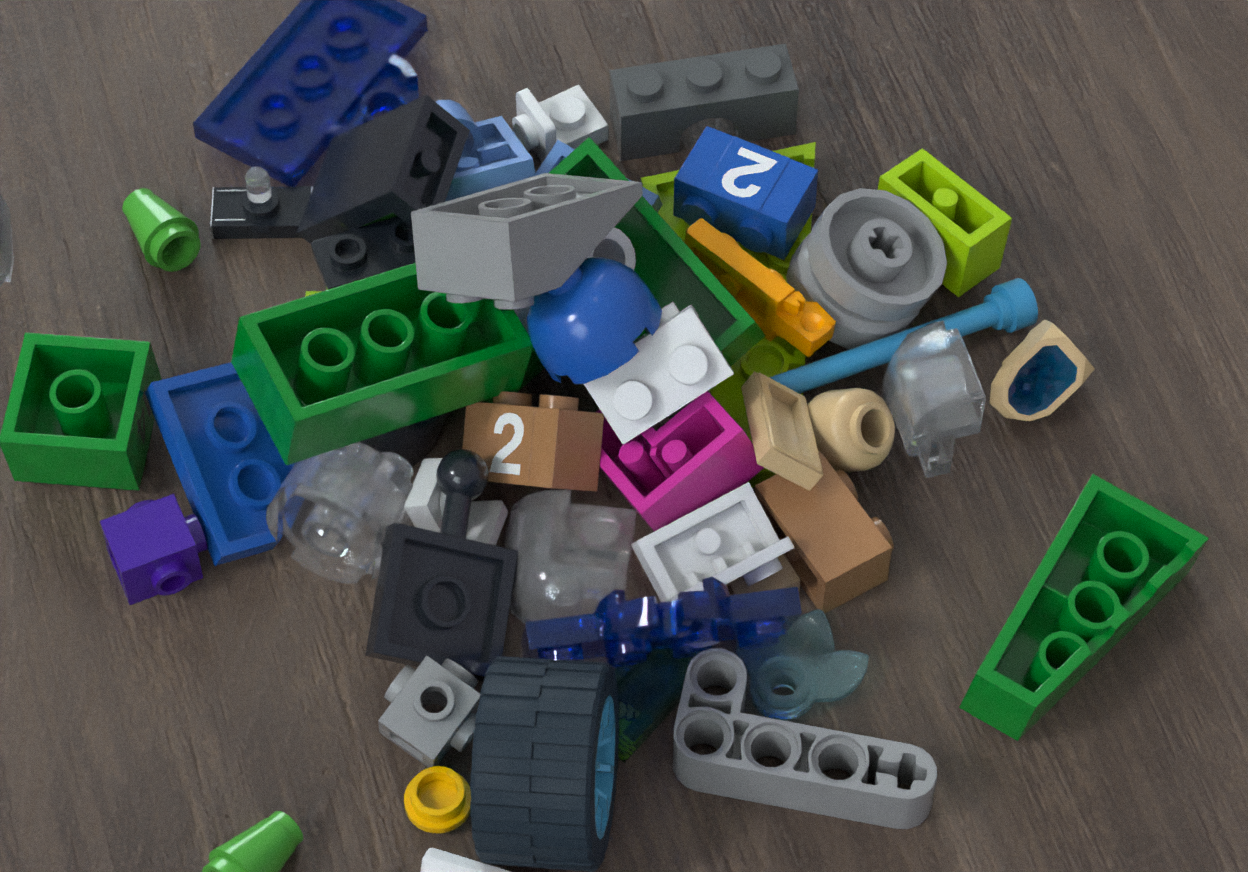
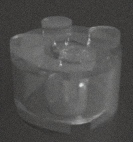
[266,442,414,584]

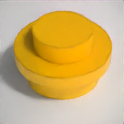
[404,766,471,834]

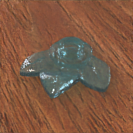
[736,609,869,721]

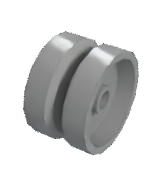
[786,188,947,349]

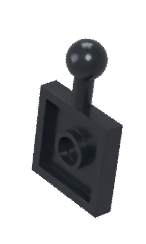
[365,449,518,681]

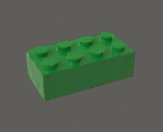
[231,263,533,466]

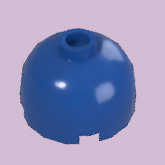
[527,257,662,385]

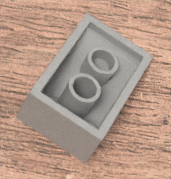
[411,173,643,309]

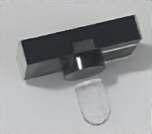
[210,166,313,239]

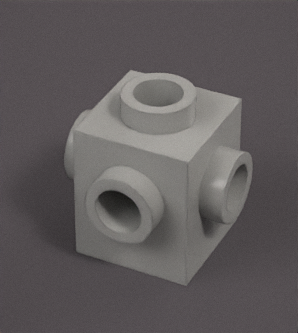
[378,656,480,768]

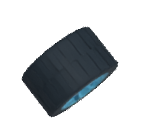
[470,656,619,872]

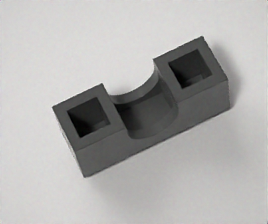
[609,43,799,161]

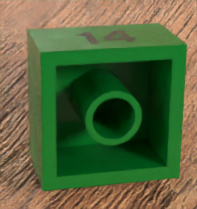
[0,332,162,491]

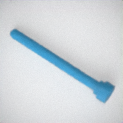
[769,278,1038,394]

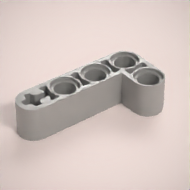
[673,648,937,829]

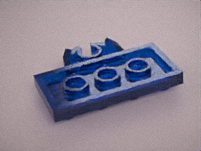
[193,0,428,187]
[521,577,802,667]

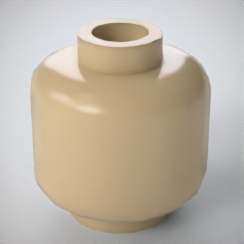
[807,388,895,472]

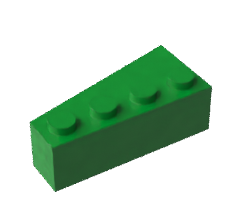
[959,474,1209,741]

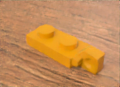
[684,218,836,357]

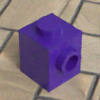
[100,494,208,605]

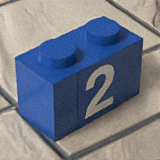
[673,126,818,260]

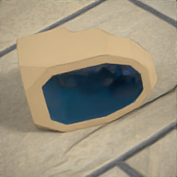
[990,319,1095,422]

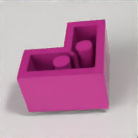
[595,391,764,532]

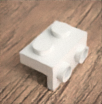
[584,302,734,445]
[631,482,795,617]

